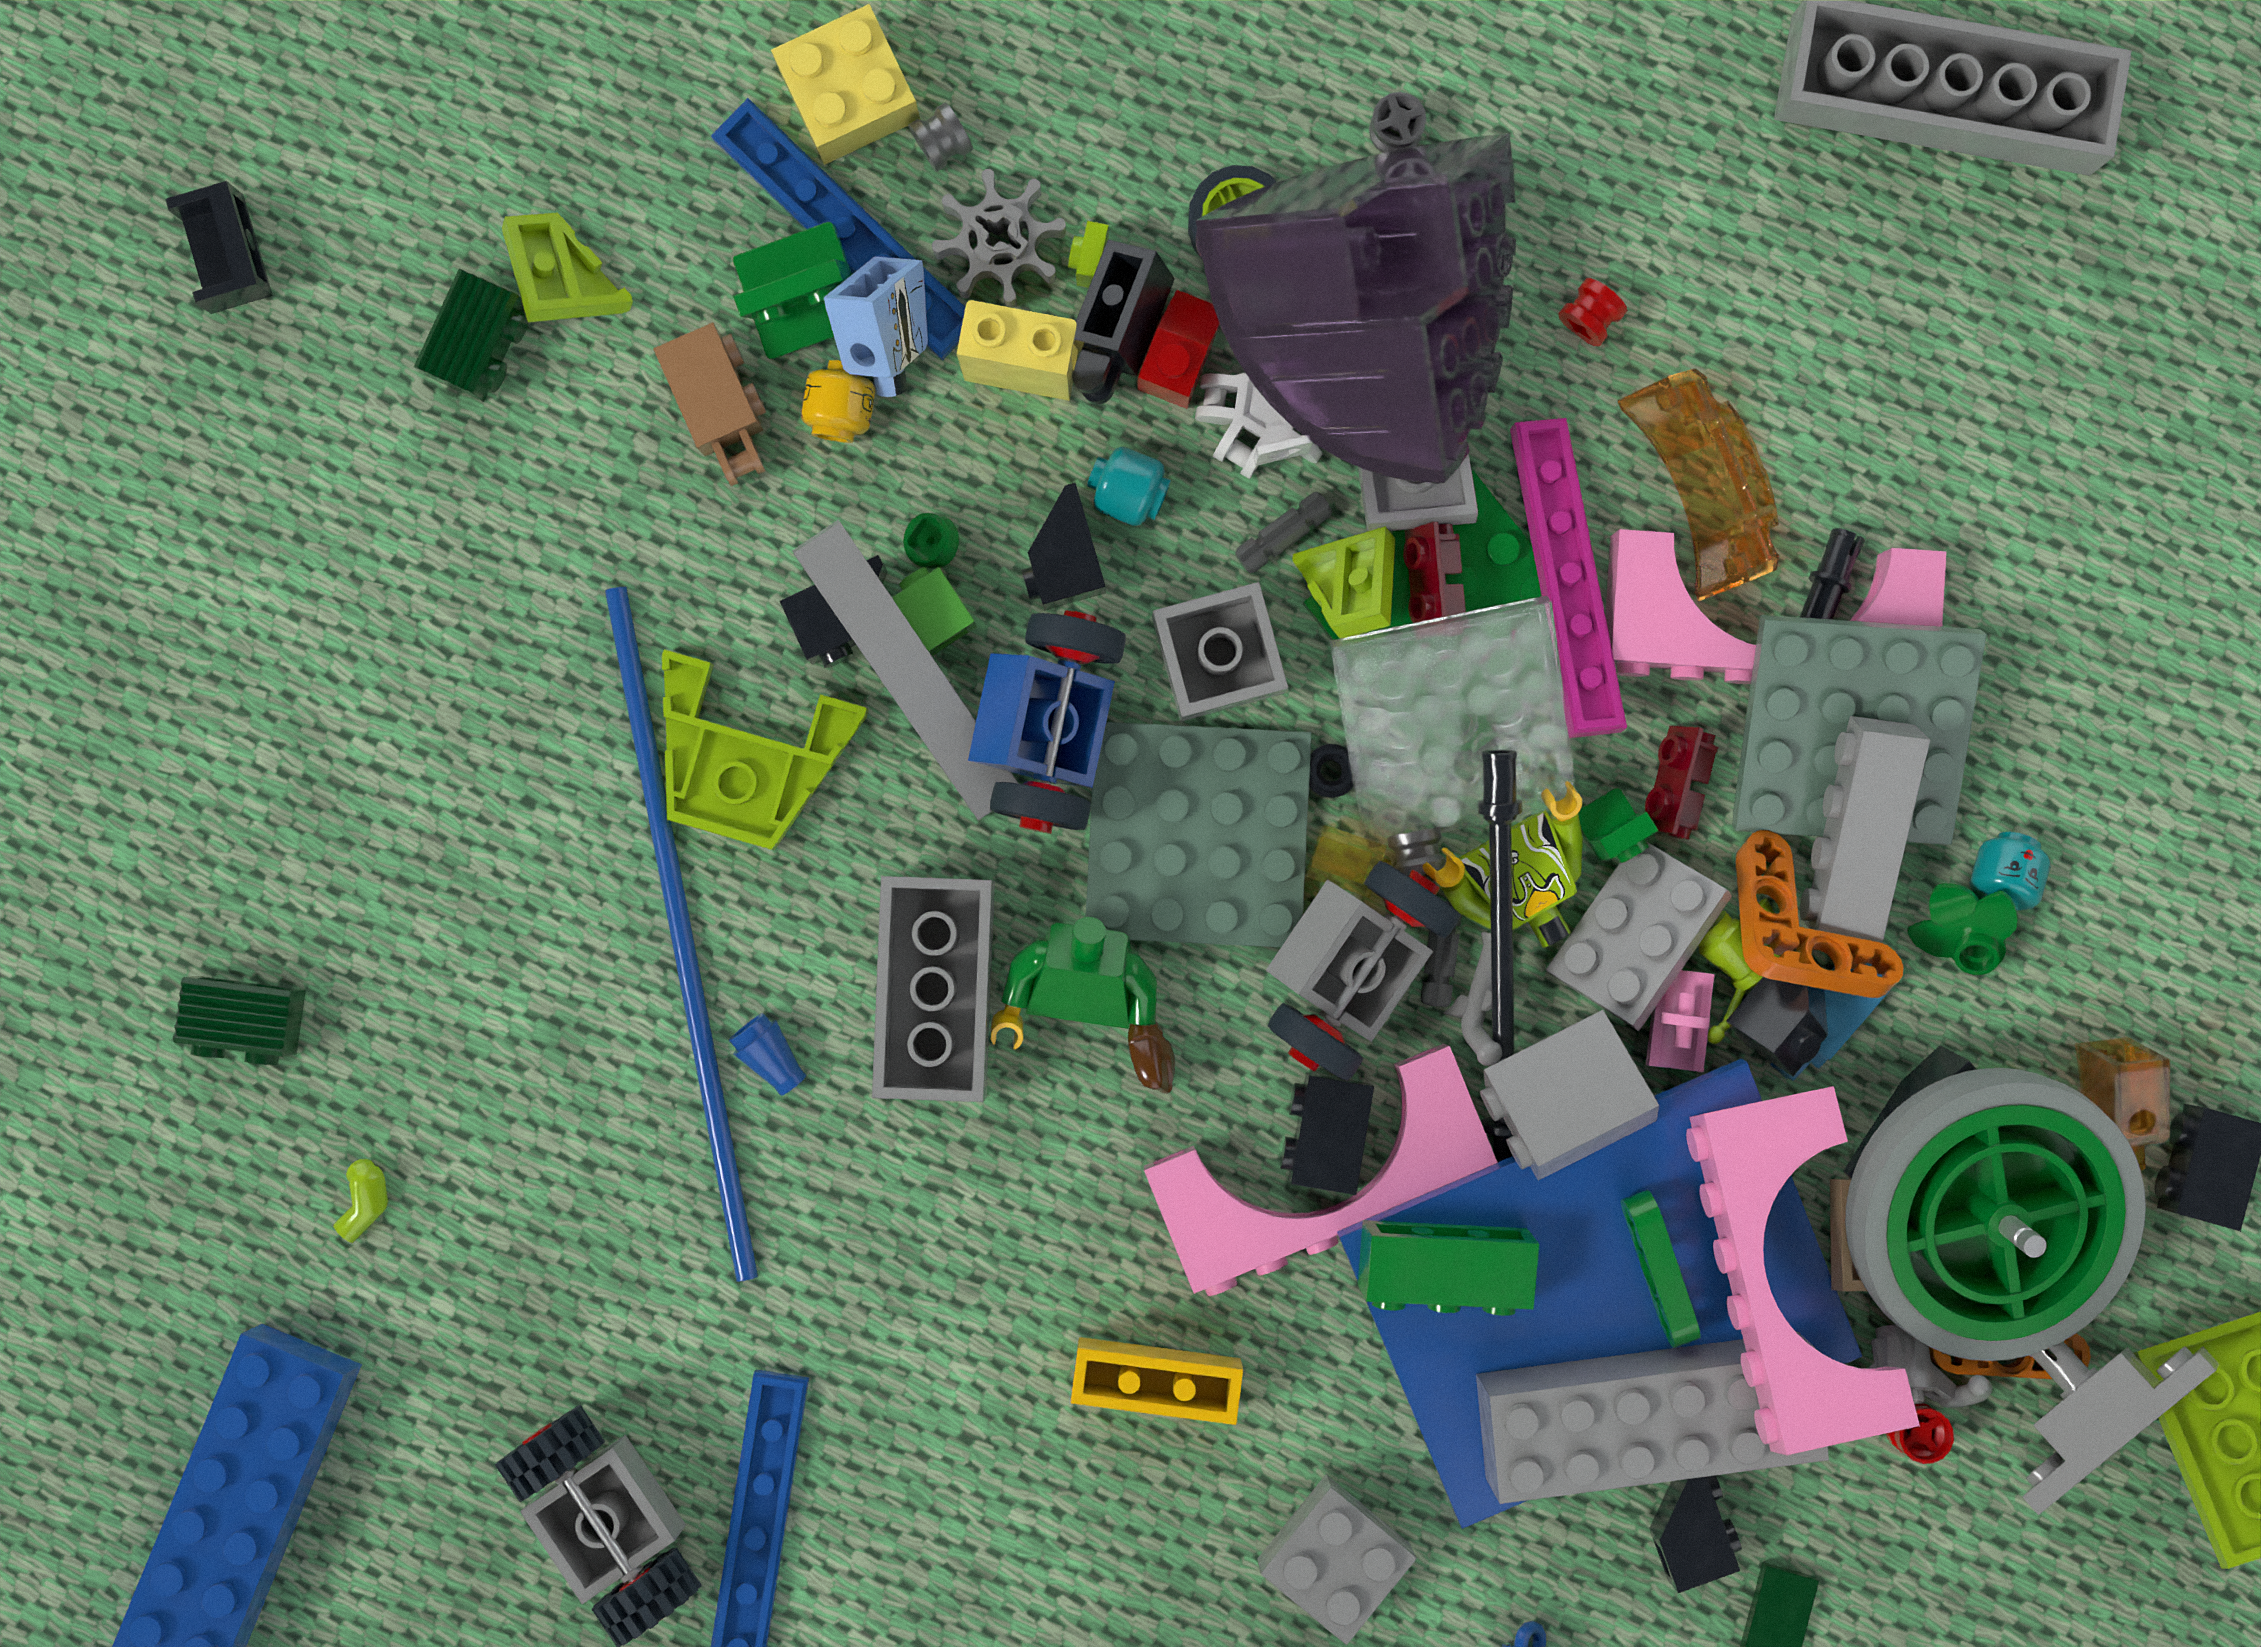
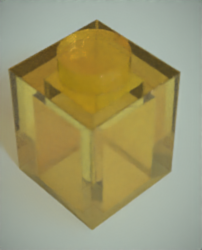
[1305,825,1392,898]

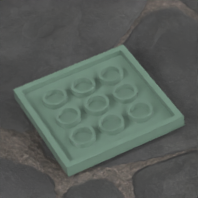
[1732,615,1987,845]
[1086,722,1311,947]

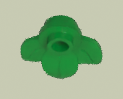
[1907,883,2018,975]

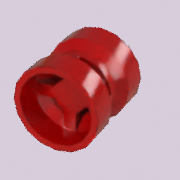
[1885,1402,1954,1464]

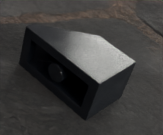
[1021,482,1106,611]
[779,555,888,668]
[1726,948,1828,1077]

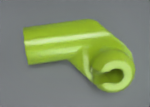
[333,1159,388,1243]

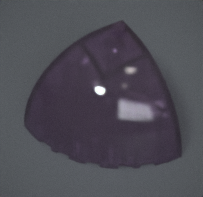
[1196,133,1516,483]

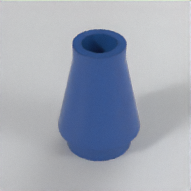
[729,1013,806,1096]

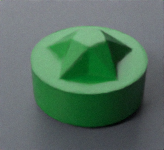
[903,513,959,569]

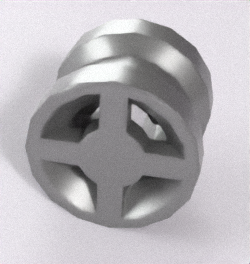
[1369,92,1426,157]
[908,102,973,172]
[1387,827,1446,876]

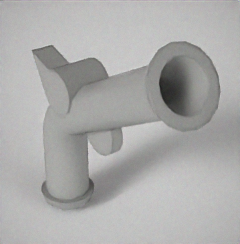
[1444,932,1502,1066]

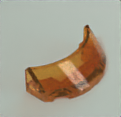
[1617,368,1779,602]

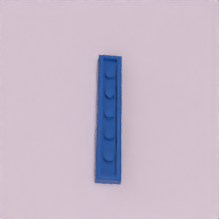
[711,98,966,361]
[711,1369,809,1647]

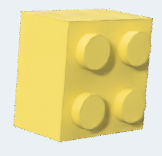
[771,4,921,165]

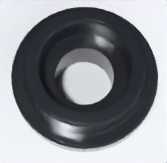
[1309,744,1359,798]

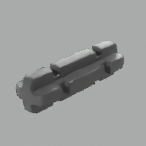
[1235,492,1332,573]
[1420,901,1462,1007]

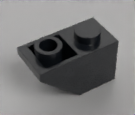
[1649,1475,1742,1593]

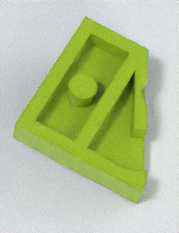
[502,212,633,322]
[1292,526,1395,639]

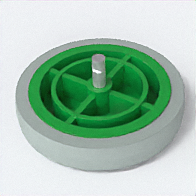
[1845,1068,2146,1361]

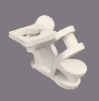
[1195,349,1339,479]

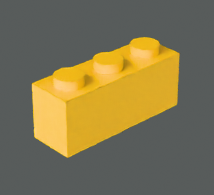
[1070,1337,1243,1425]

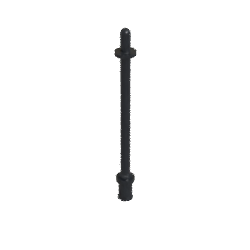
[1478,750,1523,1163]

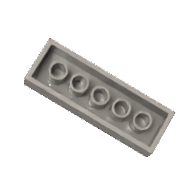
[1774,0,2132,176]
[1476,1332,1829,1504]

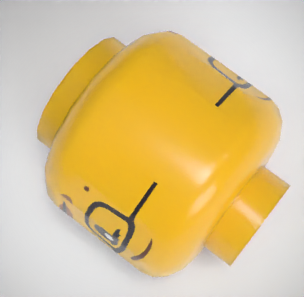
[801,360,876,443]

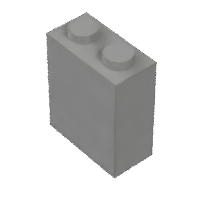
[1480,1010,1659,1180]

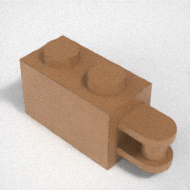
[653,322,766,486]

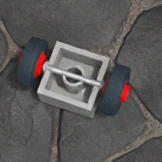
[1266,861,1461,1081]

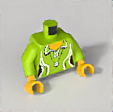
[1423,781,1583,948]

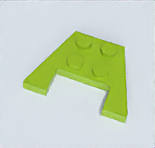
[661,649,869,850]

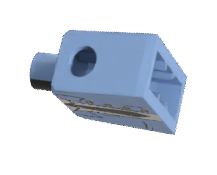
[824,257,928,397]

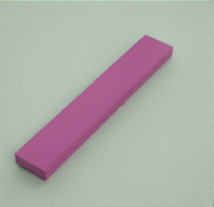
[1510,418,1627,738]

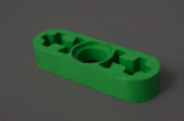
[1621,1190,1701,1348]

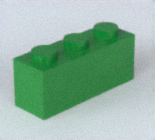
[1357,1220,1539,1316]

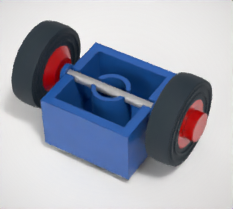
[968,610,1126,834]

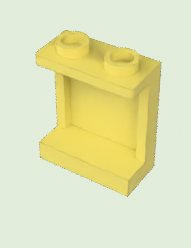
[957,300,1079,401]

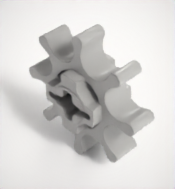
[932,169,1066,308]

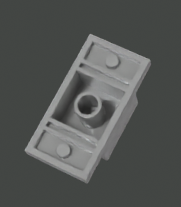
[2023,1342,2219,1515]

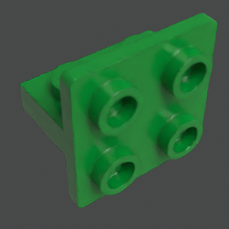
[733,222,852,359]

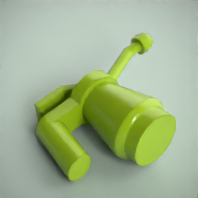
[1698,898,1780,1044]

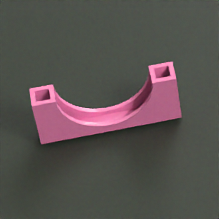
[1605,529,1946,684]
[1144,1044,1497,1296]
[1686,1086,1920,1455]

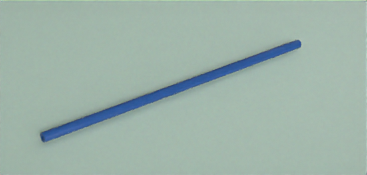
[605,587,758,1282]

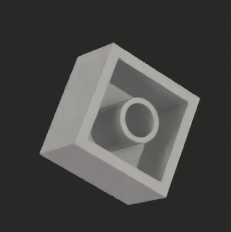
[1152,582,1288,722]
[1257,1474,1417,1645]

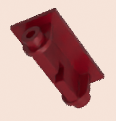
[1403,522,1467,638]
[1645,726,1719,840]

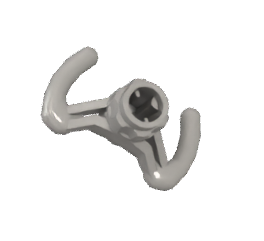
[1869,1325,1993,1408]

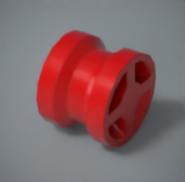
[1558,278,1628,347]

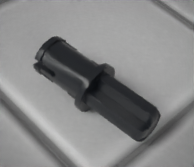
[1800,528,1865,620]

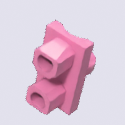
[1646,970,1714,1072]

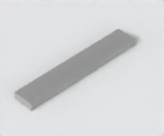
[792,519,1018,820]

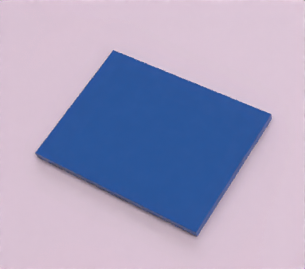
[1337,1058,1862,1529]

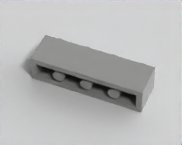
[1800,716,1930,943]

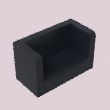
[165,181,273,314]

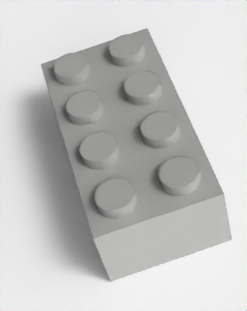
[872,876,995,1102]

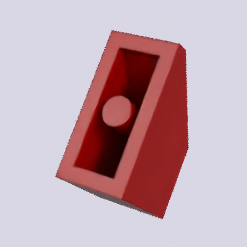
[1137,290,1226,409]

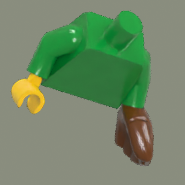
[991,917,1175,1094]

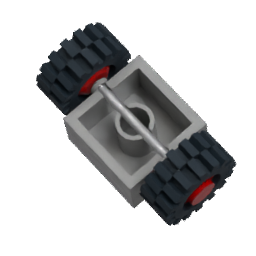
[495,1405,702,1647]

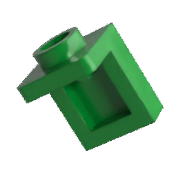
[1578,788,1658,863]

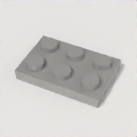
[1346,367,1478,531]
[1546,842,1732,1031]

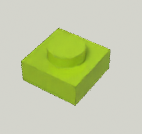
[1068,221,1109,288]

